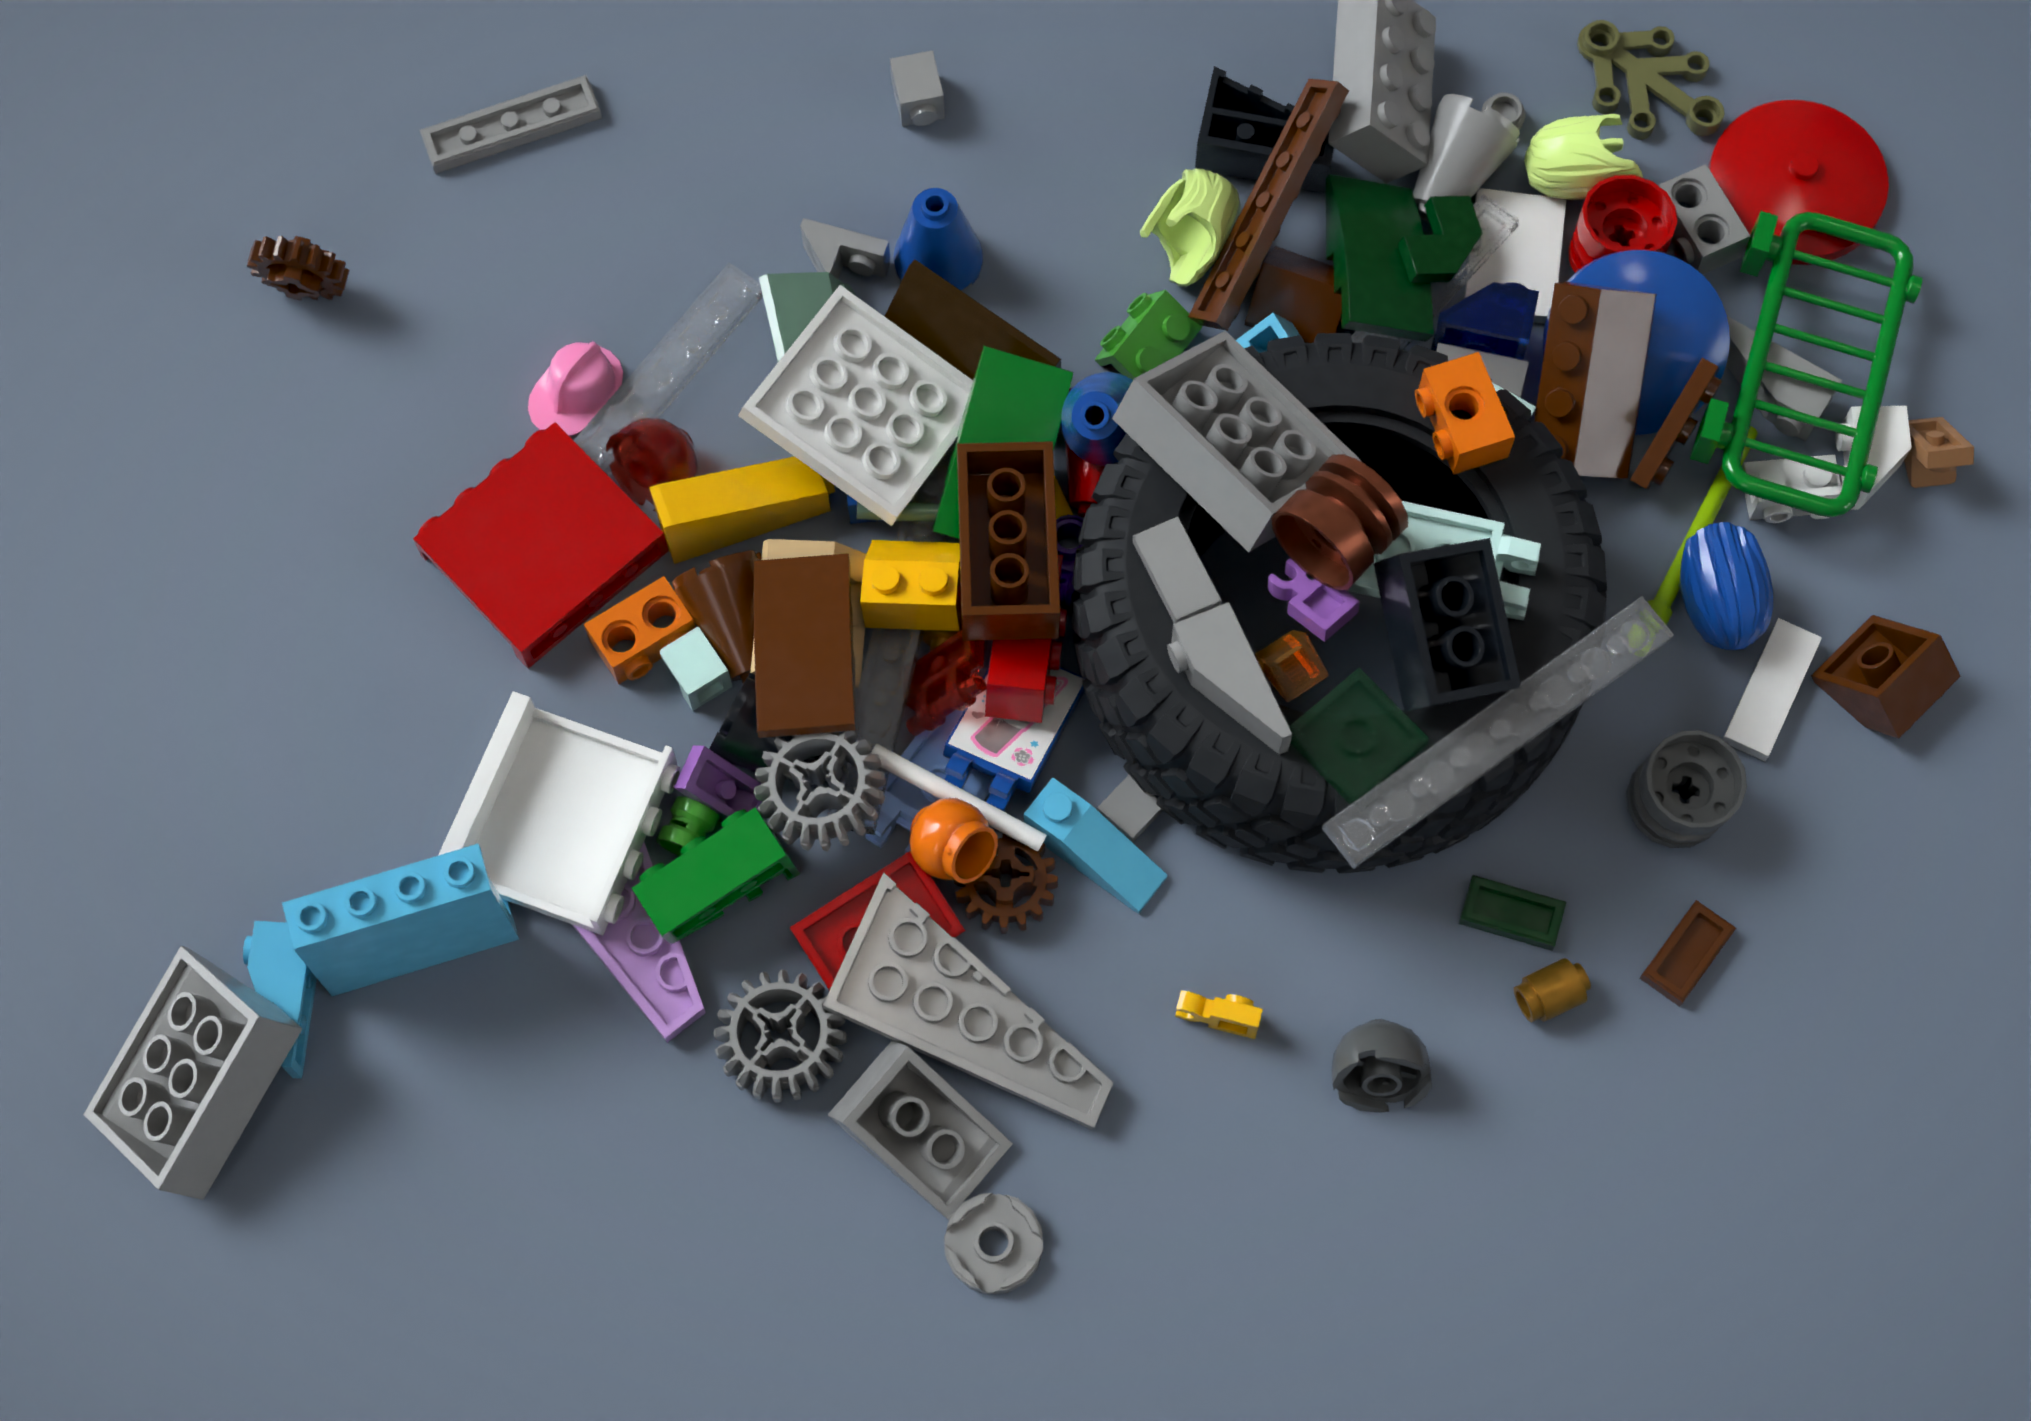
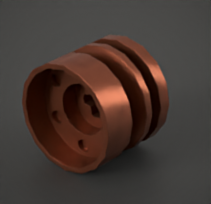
[1271,454,1408,590]

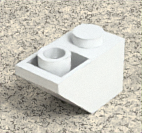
[1835,406,1912,510]

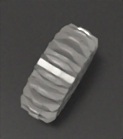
[754,731,886,852]
[714,969,847,1103]

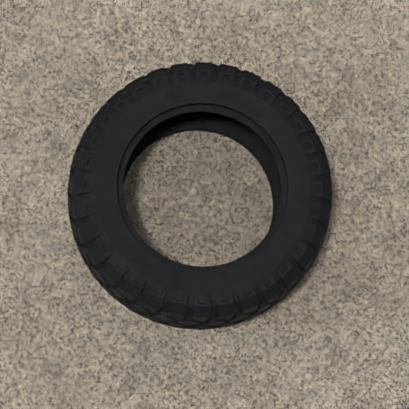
[1071,333,1607,874]

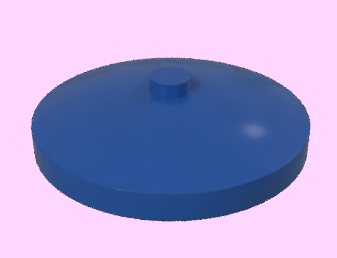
[1543,250,1730,435]

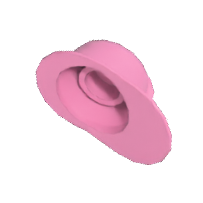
[528,341,623,436]

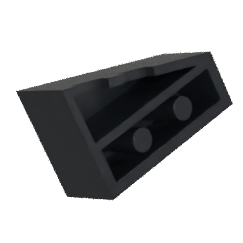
[1195,66,1334,193]

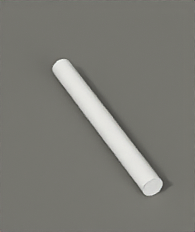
[871,743,1047,852]

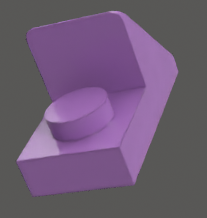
[674,745,763,823]

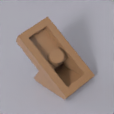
[1904,417,1974,488]

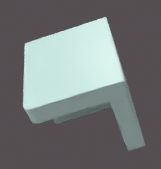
[660,626,733,711]

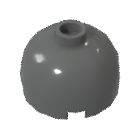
[1332,1019,1432,1112]

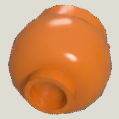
[910,798,998,884]

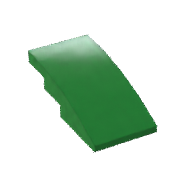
[932,345,1073,539]

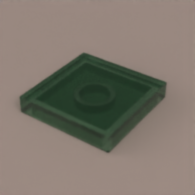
[1289,667,1429,808]

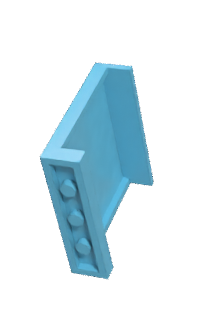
[282,843,519,996]

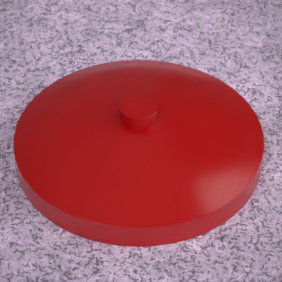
[1708,100,1889,265]

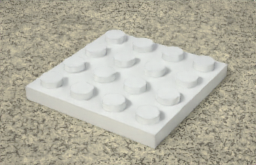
[738,285,973,526]

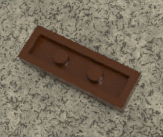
[1630,358,1723,490]

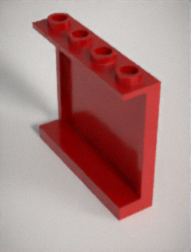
[413,422,669,669]

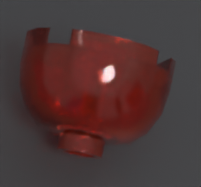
[606,417,698,511]

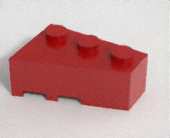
[985,555,1068,723]

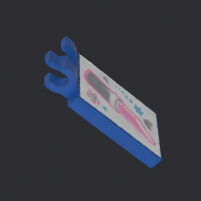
[943,667,1085,812]

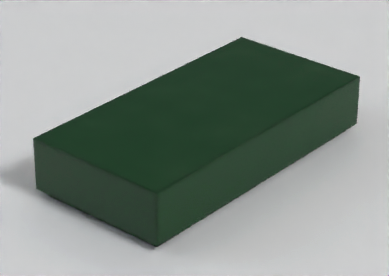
[1459,875,1566,951]

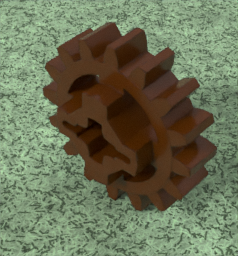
[247,236,349,300]
[953,833,1058,934]

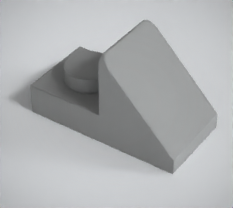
[800,218,891,279]

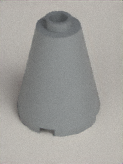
[1413,94,1520,223]

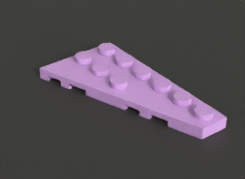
[572,842,706,1043]

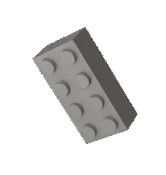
[1328,0,1436,184]

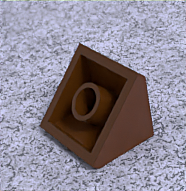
[1244,246,1342,343]

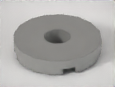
[944,1193,1043,1295]

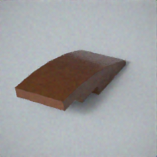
[754,553,856,738]

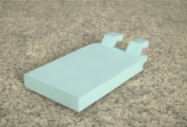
[1346,501,1541,620]

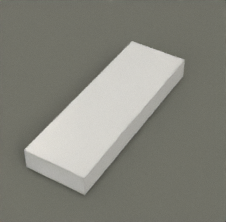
[1723,618,1822,761]

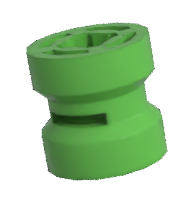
[656,796,719,856]

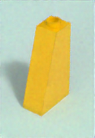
[649,456,835,564]

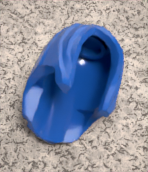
[1680,522,1773,650]

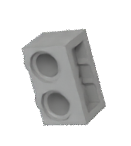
[1658,164,1750,275]

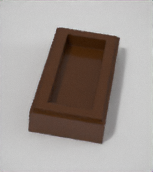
[1639,900,1736,1007]

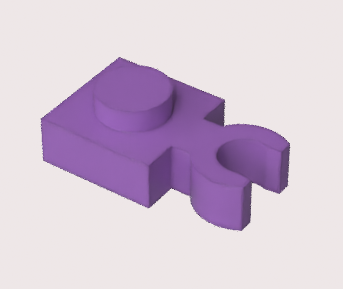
[1268,558,1360,642]

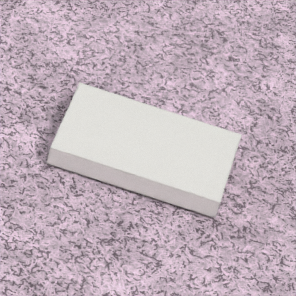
[1463,188,1566,324]

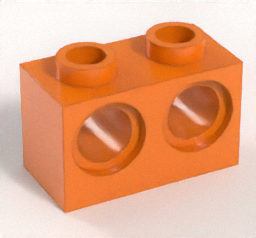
[584,576,696,684]

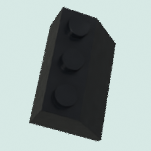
[1373,538,1522,712]

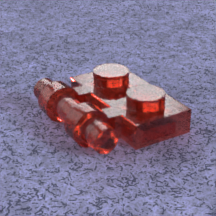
[903,630,986,736]

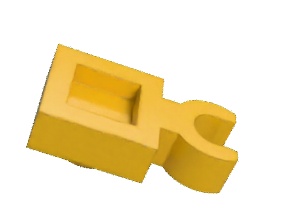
[1175,990,1263,1039]

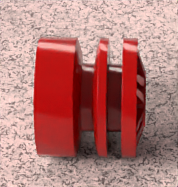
[1568,175,1678,273]

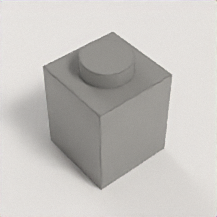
[890,50,945,127]

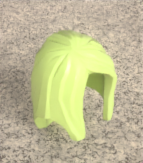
[1524,114,1643,200]
[1140,168,1241,287]

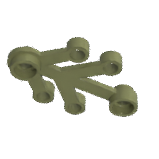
[1577,20,1725,140]

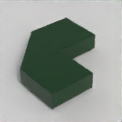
[1397,196,1483,283]

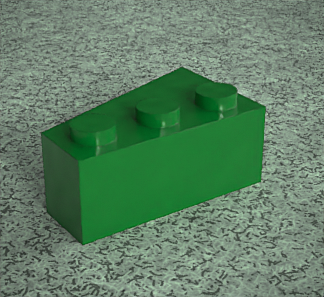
[632,807,800,944]

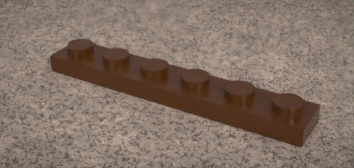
[1188,78,1349,331]

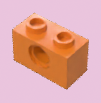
[1415,352,1515,475]

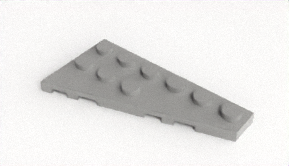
[822,872,1114,1130]

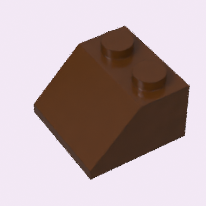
[1811,615,1961,739]

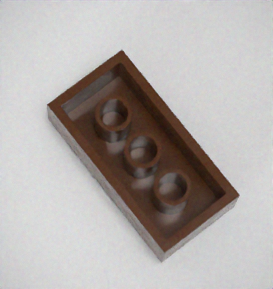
[957,441,1060,641]

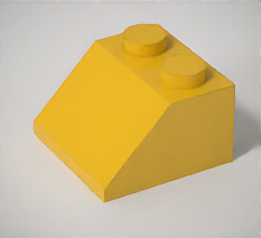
[860,540,961,631]

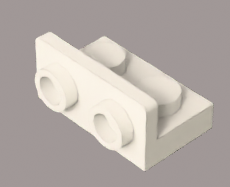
[1742,455,1842,523]

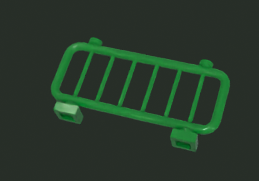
[1690,211,1923,517]

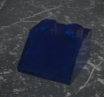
[1431,282,1539,359]

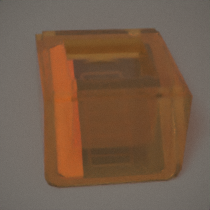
[1255,630,1329,702]

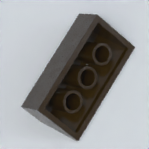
[884,259,1061,380]

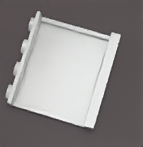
[439,691,680,935]

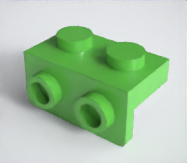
[1094,290,1202,380]

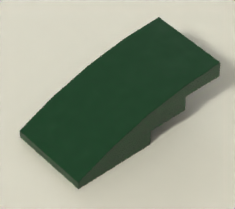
[1326,174,1434,342]

